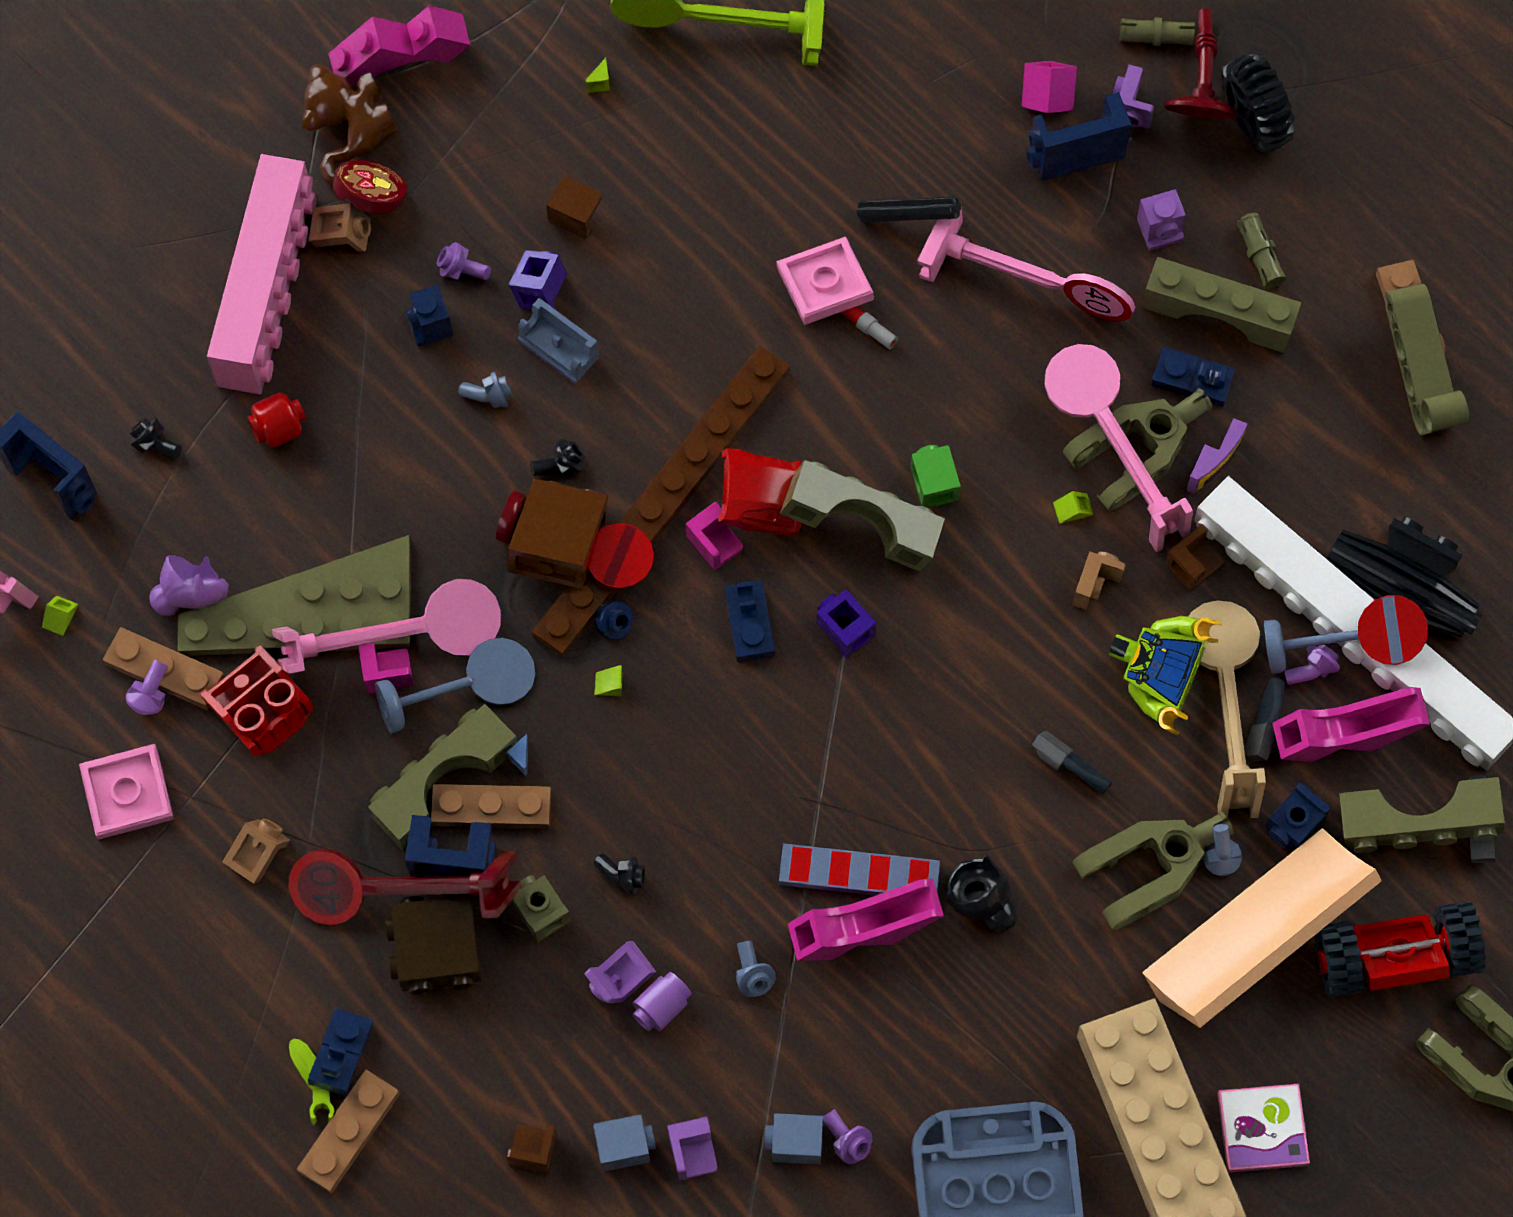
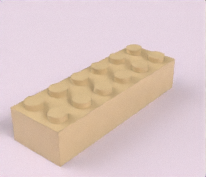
[1077,998,1246,1217]

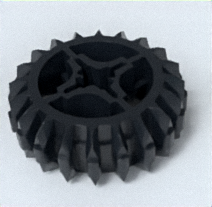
[1221,53,1295,153]

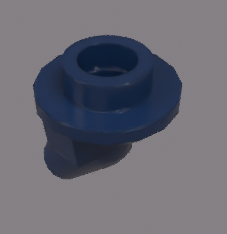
[595,601,634,640]

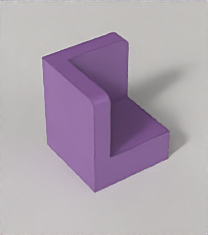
[667,1117,718,1181]

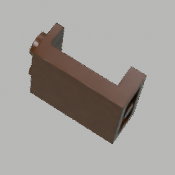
[508,479,608,589]

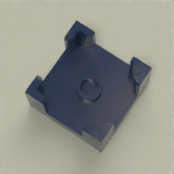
[405,815,497,877]

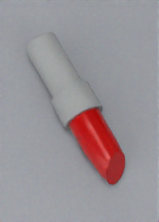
[841,307,898,349]

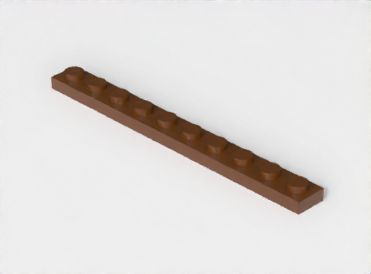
[532,345,790,658]

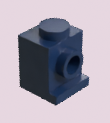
[406,284,453,347]
[1265,782,1331,851]

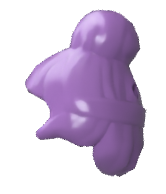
[149,555,229,616]

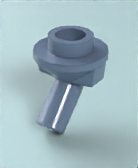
[459,371,513,408]
[1203,824,1242,876]
[736,940,776,997]

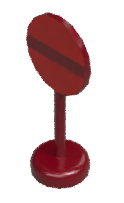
[495,490,654,590]

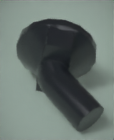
[129,417,182,459]
[530,439,585,477]
[594,854,645,896]

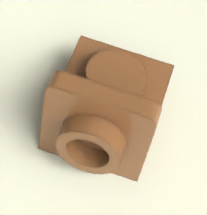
[309,203,371,252]
[1072,551,1126,610]
[223,818,290,884]

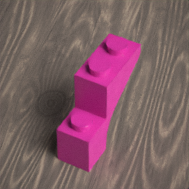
[328,6,470,85]
[1273,687,1430,762]
[787,879,944,961]

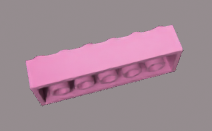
[207,154,317,395]

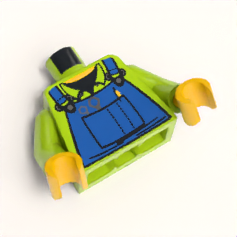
[1109,616,1222,735]

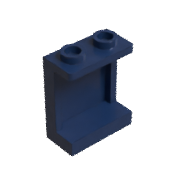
[1026,93,1131,181]

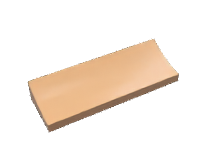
[1142,828,1382,1027]

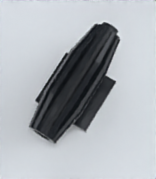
[1326,516,1483,638]

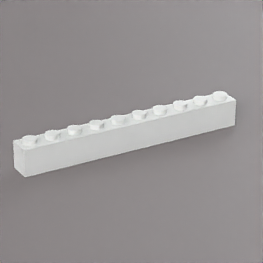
[1194,476,1513,771]

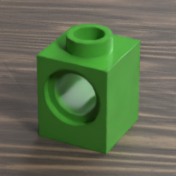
[911,445,961,508]

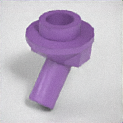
[437,242,491,280]
[1285,644,1340,685]
[125,660,168,715]
[823,1109,872,1164]

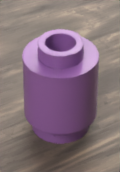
[633,972,692,1031]

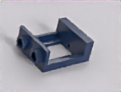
[0,411,97,521]

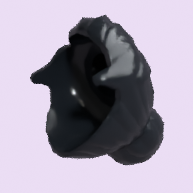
[946,855,1018,932]

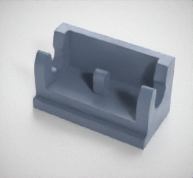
[517,298,599,384]

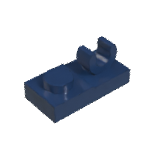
[1151,347,1235,407]
[724,580,775,662]
[308,1008,373,1096]

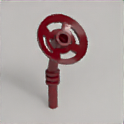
[1164,8,1238,120]

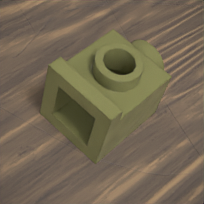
[512,875,571,943]

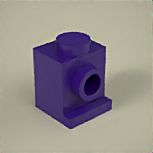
[509,250,567,310]
[816,589,876,659]

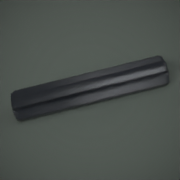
[856,197,961,222]

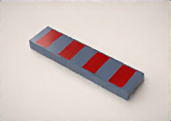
[779,844,940,896]

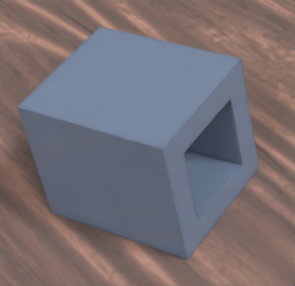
[764,1113,823,1165]
[593,1115,656,1172]

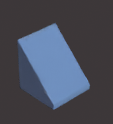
[507,734,528,776]

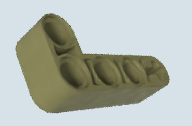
[1384,283,1469,435]

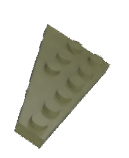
[178,535,411,656]

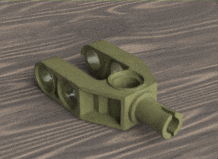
[1062,389,1213,512]
[1072,811,1234,931]
[1415,985,1513,1112]

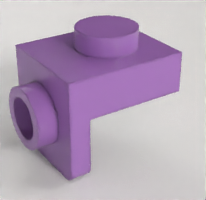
[1113,64,1154,128]
[585,941,656,1004]

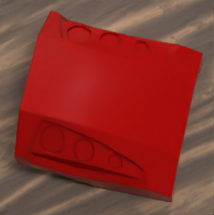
[718,448,803,537]
[200,645,314,756]

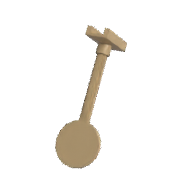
[1188,600,1266,820]

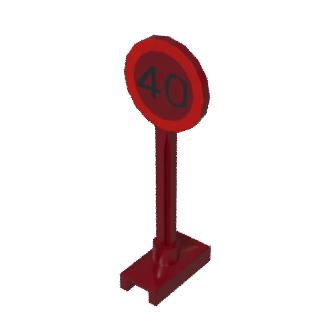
[288,848,522,925]

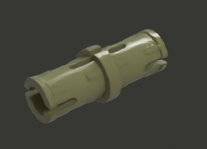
[1120,17,1195,47]
[1236,213,1287,289]

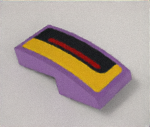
[1186,418,1248,494]

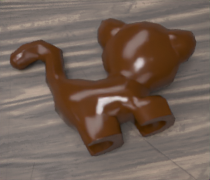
[301,64,398,188]

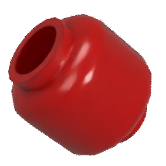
[247,392,307,448]

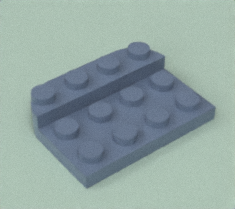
[911,1102,1084,1217]

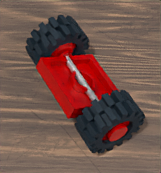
[1314,901,1486,997]

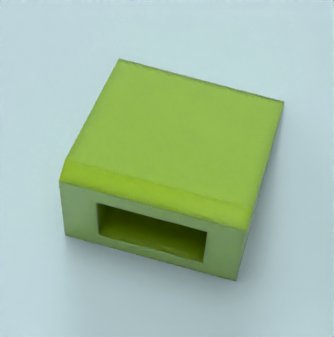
[586,57,610,93]
[1053,491,1094,524]
[42,596,78,636]
[595,665,623,696]

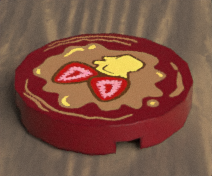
[333,160,407,214]

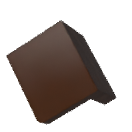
[546,175,602,239]
[1165,524,1224,592]
[507,1124,558,1175]

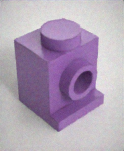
[1137,189,1186,251]

